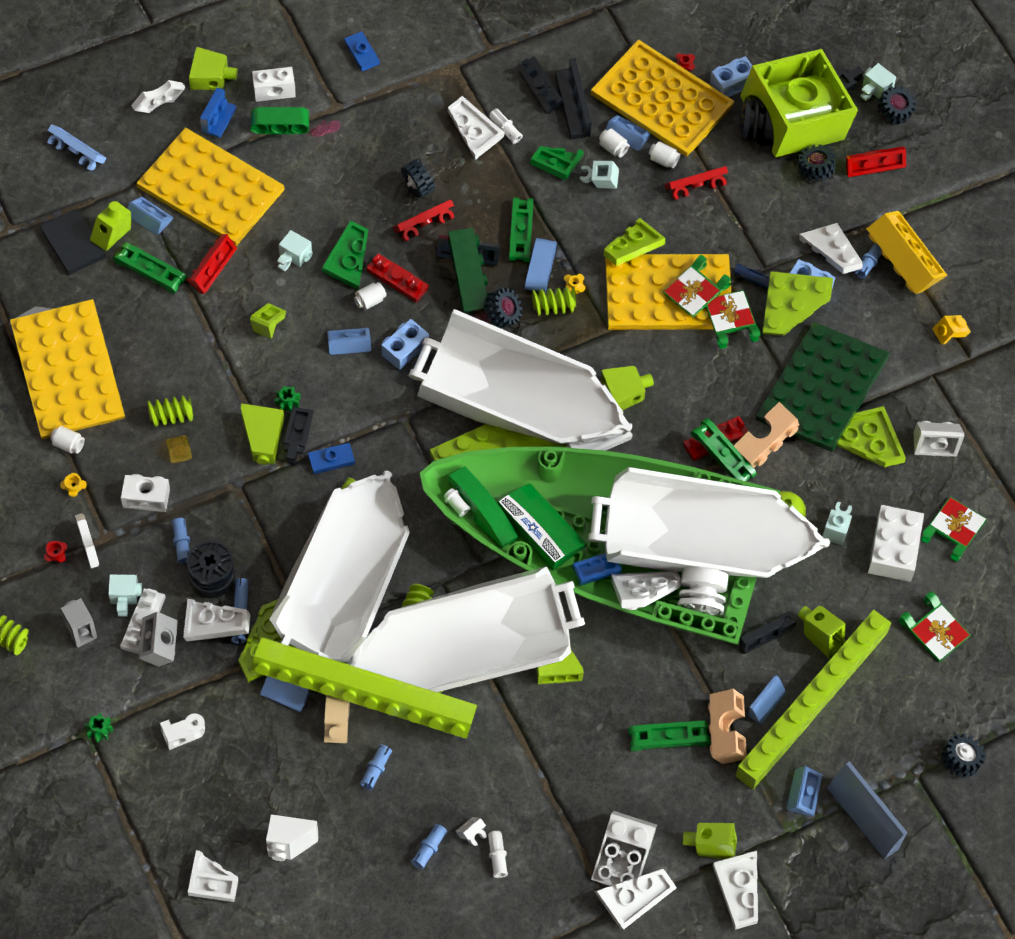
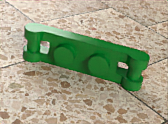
[509,197,534,262]
[113,242,187,294]
[690,418,757,481]
[628,721,711,751]

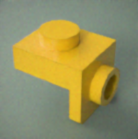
[933,315,971,344]

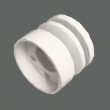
[677,567,729,616]

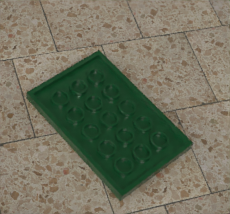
[756,322,889,452]

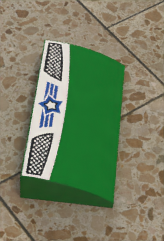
[498,483,587,570]

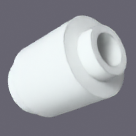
[599,129,630,158]
[649,142,680,168]
[354,282,386,310]
[51,426,85,454]

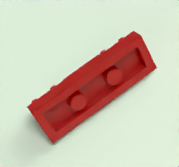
[846,146,906,177]
[665,166,728,200]
[393,199,454,241]
[187,234,237,294]
[366,254,429,303]
[683,416,748,462]

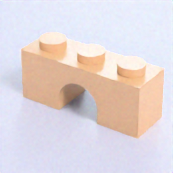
[734,402,799,468]
[708,689,747,764]

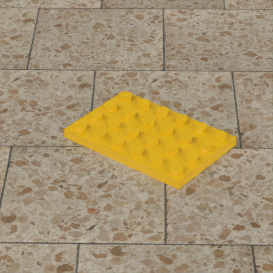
[590,39,734,157]
[137,127,284,246]
[605,254,731,330]
[10,299,125,439]

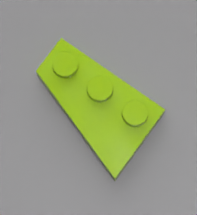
[604,218,665,266]

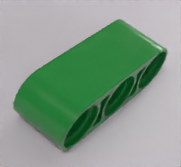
[250,107,309,134]

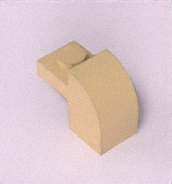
[324,695,350,743]

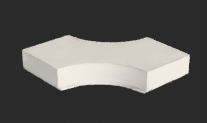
[131,80,185,113]
[75,513,99,568]

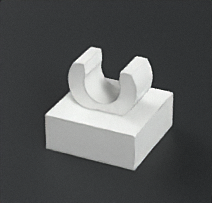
[455,817,487,846]

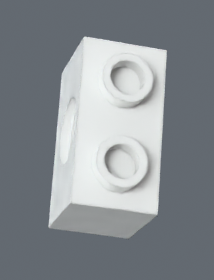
[252,67,296,102]
[121,474,170,512]

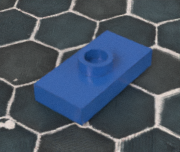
[344,31,380,71]
[308,443,355,474]
[572,553,622,586]

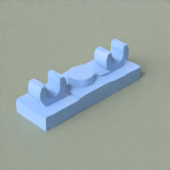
[48,124,106,171]

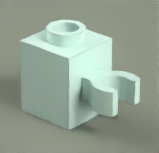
[860,63,896,101]
[580,161,619,189]
[277,230,313,272]
[823,502,852,546]
[109,575,142,617]

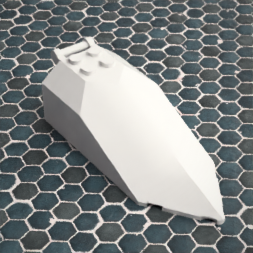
[408,309,632,444]
[588,467,830,578]
[270,471,410,662]
[347,566,585,692]

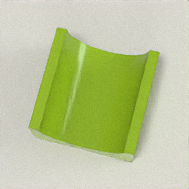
[740,49,858,158]

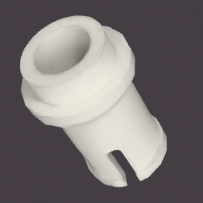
[443,488,470,517]

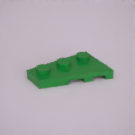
[322,220,369,290]

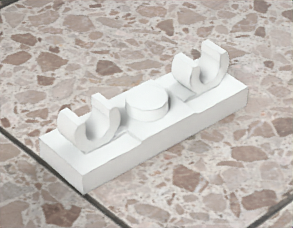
[120,588,166,654]

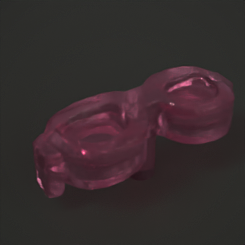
[311,120,341,137]

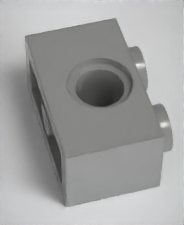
[61,598,97,648]
[139,612,177,667]

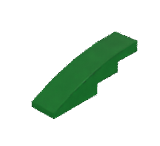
[447,466,518,548]

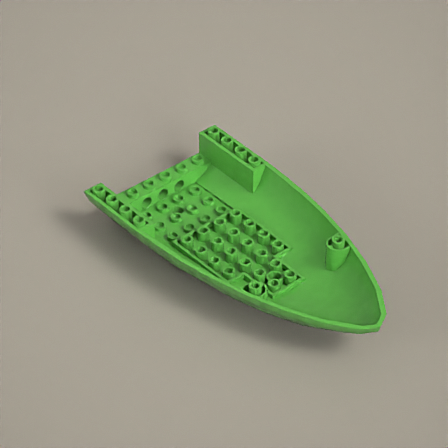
[420,447,780,645]

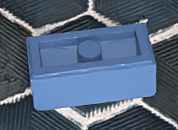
[606,115,651,151]
[127,197,173,235]
[327,328,371,355]
[748,675,786,725]
[260,676,310,713]
[787,766,822,816]

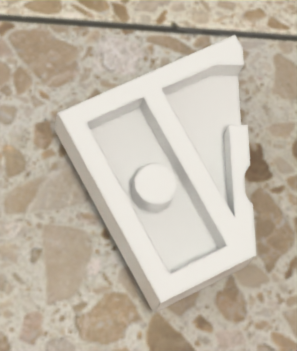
[188,850,238,902]

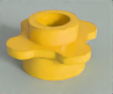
[564,274,585,294]
[60,473,87,497]

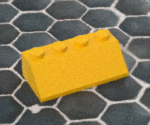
[867,211,947,294]

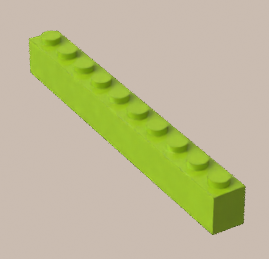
[735,610,891,790]
[251,637,477,739]

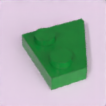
[530,146,584,181]

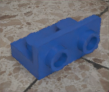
[200,87,236,138]

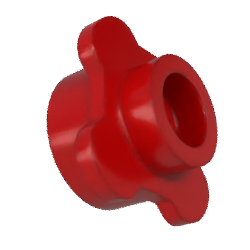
[675,53,695,71]
[44,541,68,563]

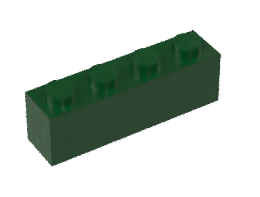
[447,228,489,315]

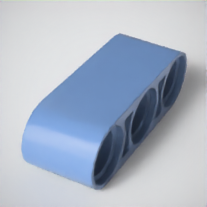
[525,238,557,294]

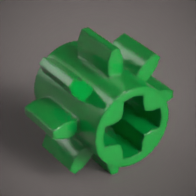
[274,385,301,413]
[84,713,113,743]

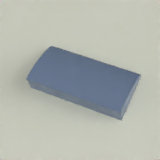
[828,761,907,859]

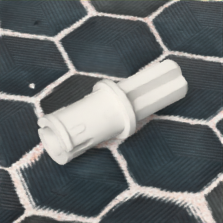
[489,109,523,144]
[488,831,508,878]

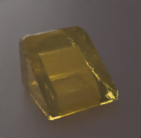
[166,435,192,463]

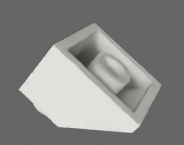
[913,421,964,457]
[266,815,318,861]

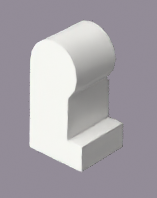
[160,713,205,750]

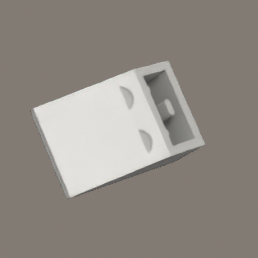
[591,811,657,886]

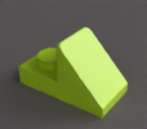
[250,303,286,339]

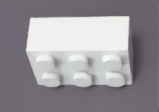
[868,505,924,582]

